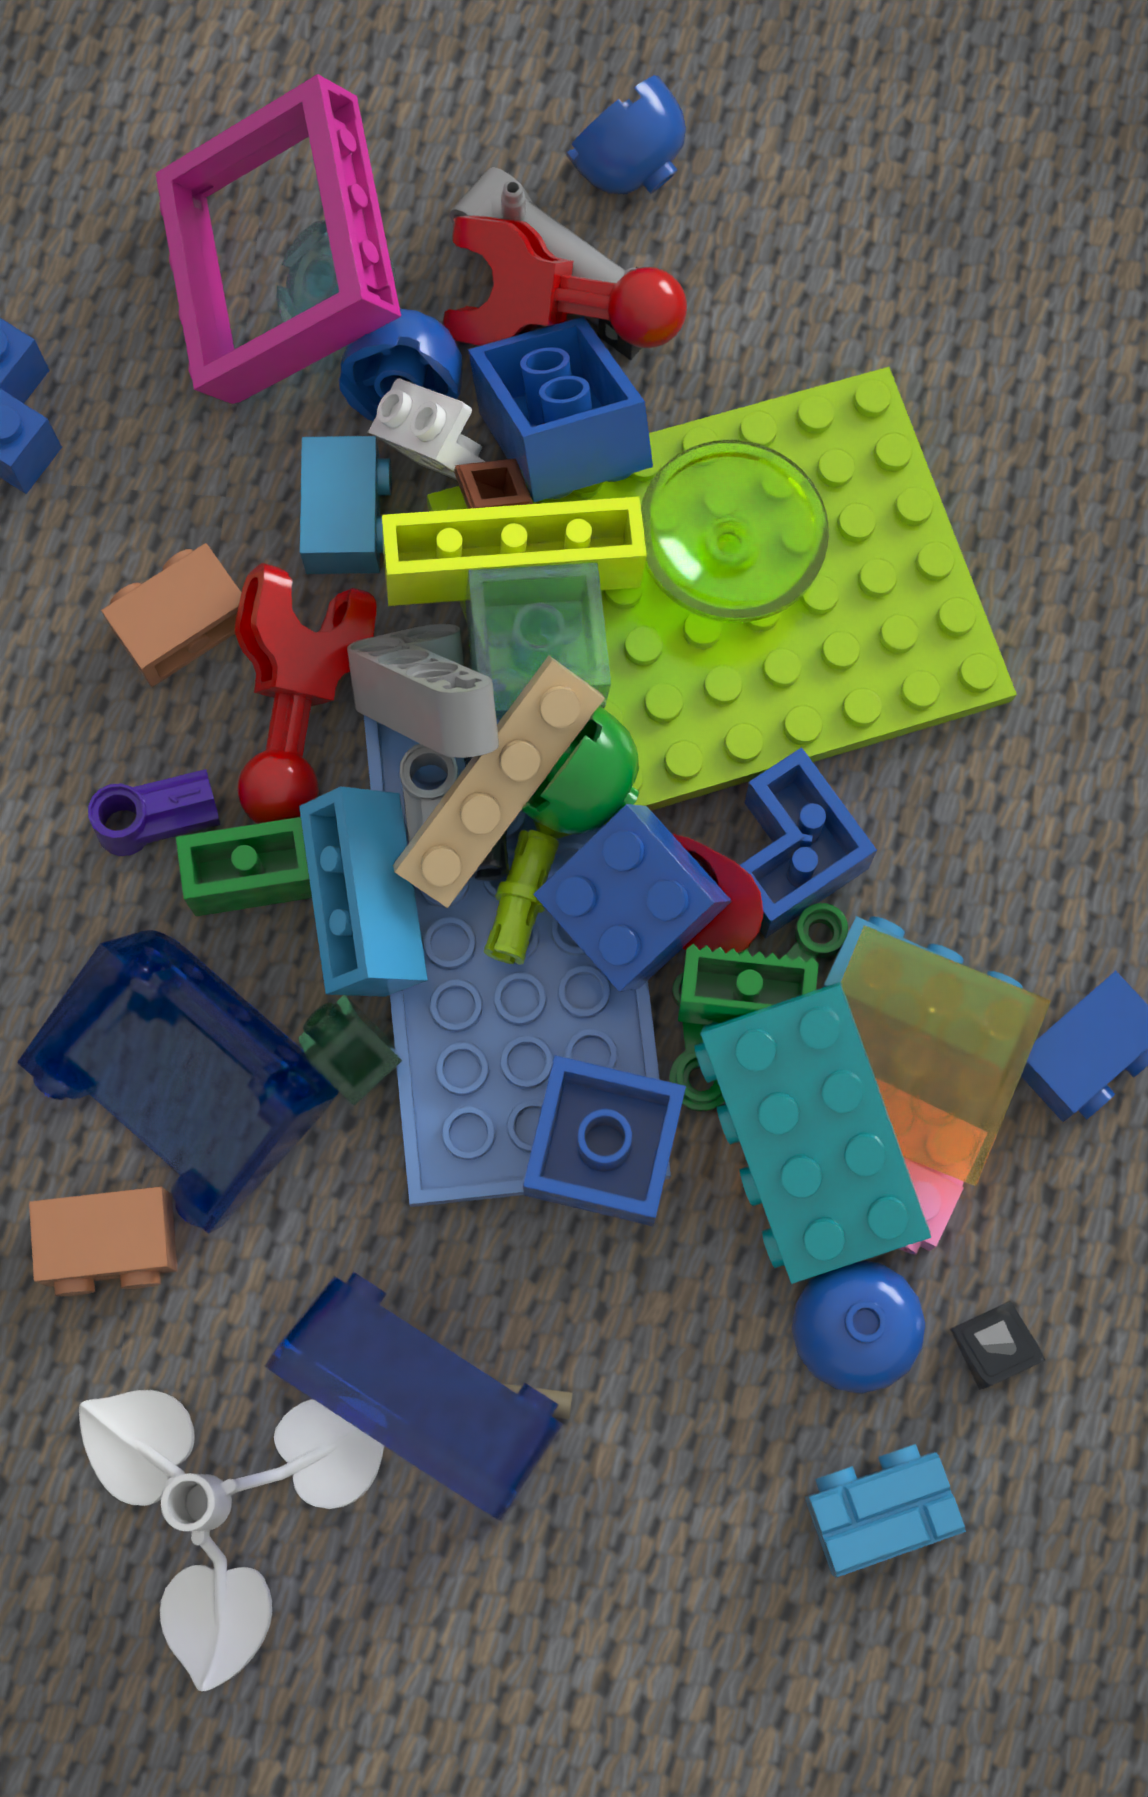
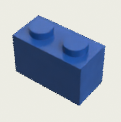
[1010,970,1148,1122]

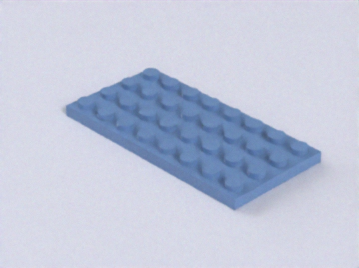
[364,708,671,1207]

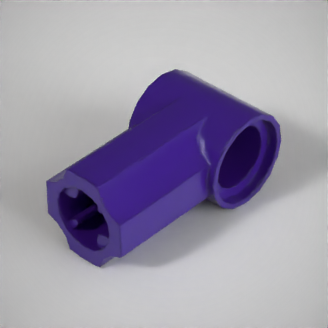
[88,769,221,856]

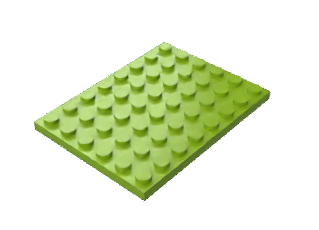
[427,367,1017,839]

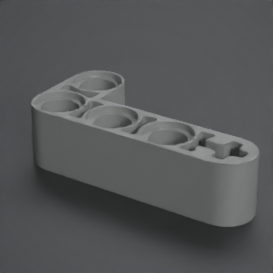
[347,624,499,758]

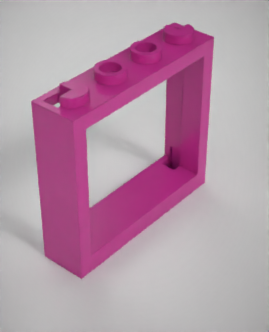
[155,74,401,404]

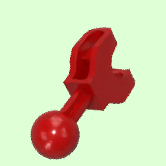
[442,215,687,348]
[235,563,377,824]

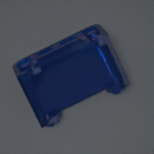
[17,930,339,1234]

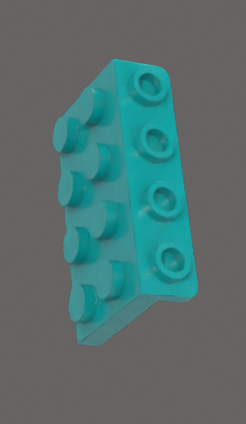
[694,982,931,1284]

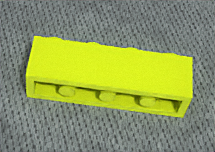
[382,497,647,606]

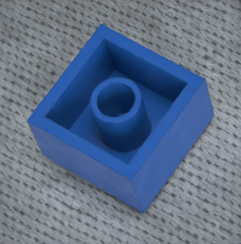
[533,804,732,992]
[523,1055,686,1226]

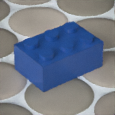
[468,316,653,502]

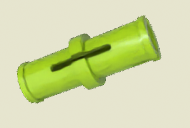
[484,830,559,965]

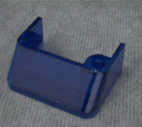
[265,1272,564,1521]

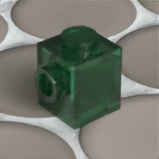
[298,995,402,1106]

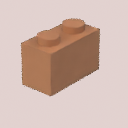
[101,543,241,687]
[29,1187,178,1296]

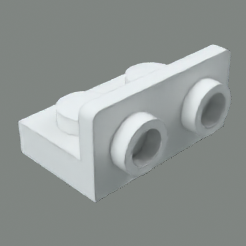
[368,379,485,480]

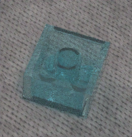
[465,562,611,719]

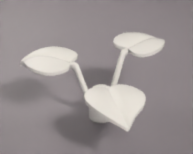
[79,1390,390,1691]

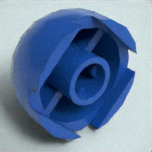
[566,75,686,194]
[339,309,462,421]
[791,1260,926,1394]

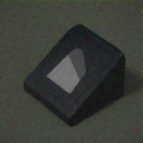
[950,1301,1046,1390]

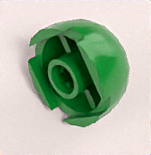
[521,706,639,835]

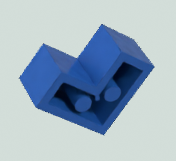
[0,318,62,494]
[740,747,877,939]

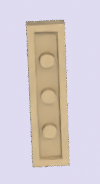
[393,655,605,908]

